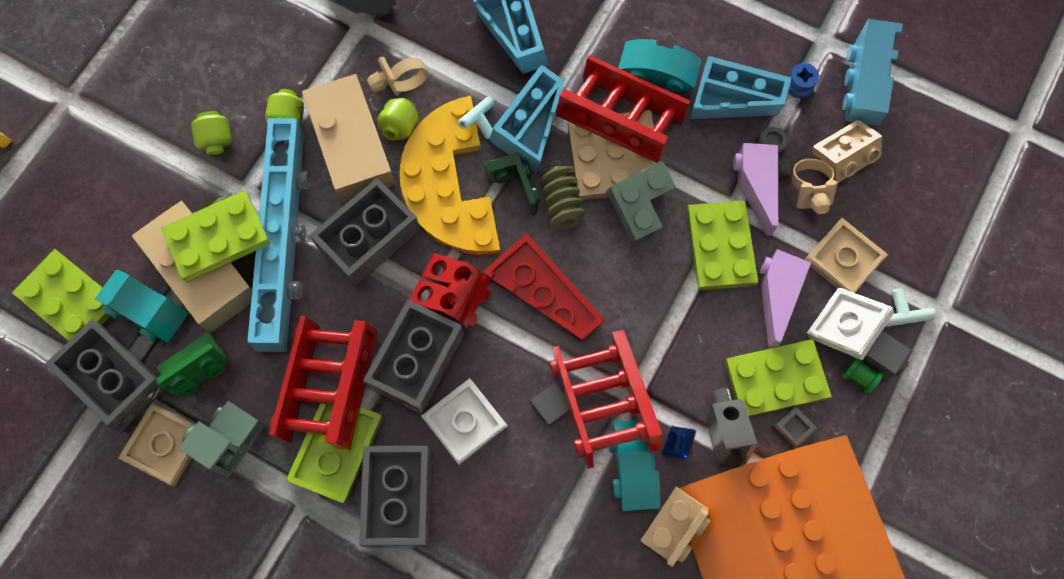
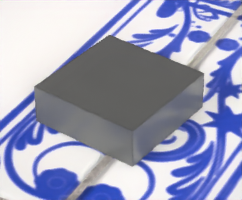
[530,382,569,426]
[772,406,818,449]

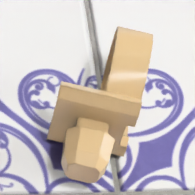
[367,57,428,96]
[791,159,838,214]

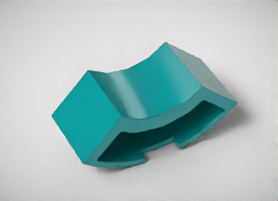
[618,39,702,93]
[95,269,189,343]
[609,420,660,511]

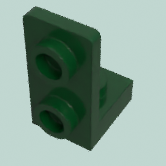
[485,152,540,215]

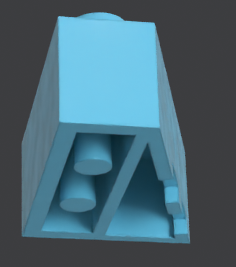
[471,0,549,74]
[843,19,903,126]
[690,56,792,119]
[489,65,564,173]

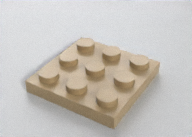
[567,110,660,200]

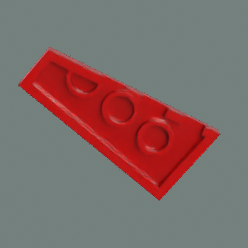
[483,233,605,341]

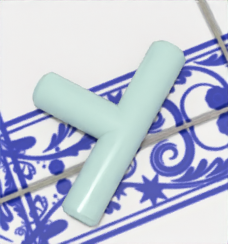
[458,97,494,139]
[885,289,936,327]

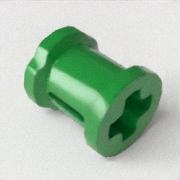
[842,357,884,395]

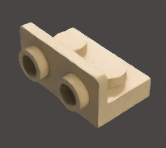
[813,119,882,183]
[640,486,710,567]

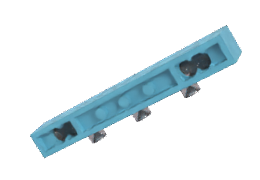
[247,119,311,352]

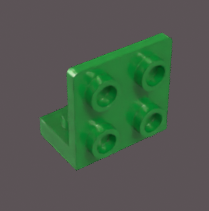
[156,332,231,398]

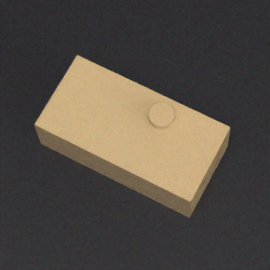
[302,74,395,203]
[132,200,252,333]

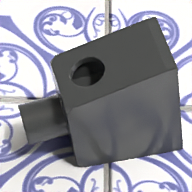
[707,388,758,468]

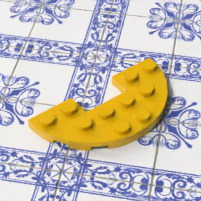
[400,96,501,255]

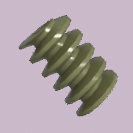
[539,166,585,230]

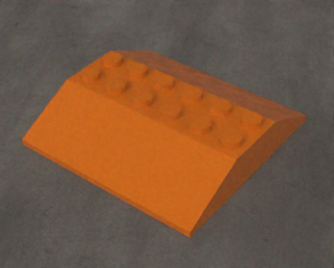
[672,435,905,579]

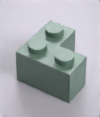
[606,161,676,242]
[179,401,266,478]

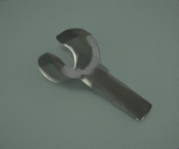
[778,156,810,181]

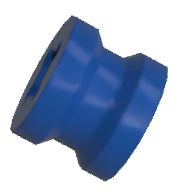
[788,63,819,99]

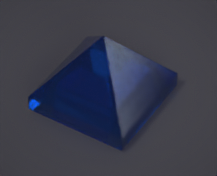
[661,426,697,460]

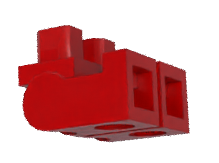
[409,253,491,328]

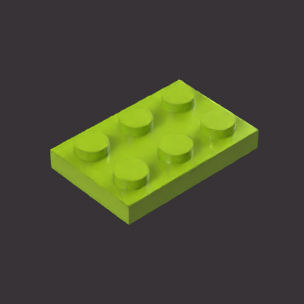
[161,190,271,283]
[686,201,758,291]
[12,249,110,341]
[724,339,832,417]
[286,403,383,505]

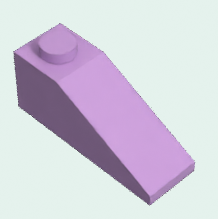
[733,143,778,236]
[760,249,811,348]

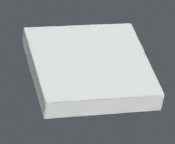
[807,288,894,360]
[421,378,508,465]

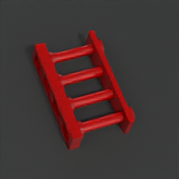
[556,55,691,163]
[269,316,378,450]
[549,330,662,469]

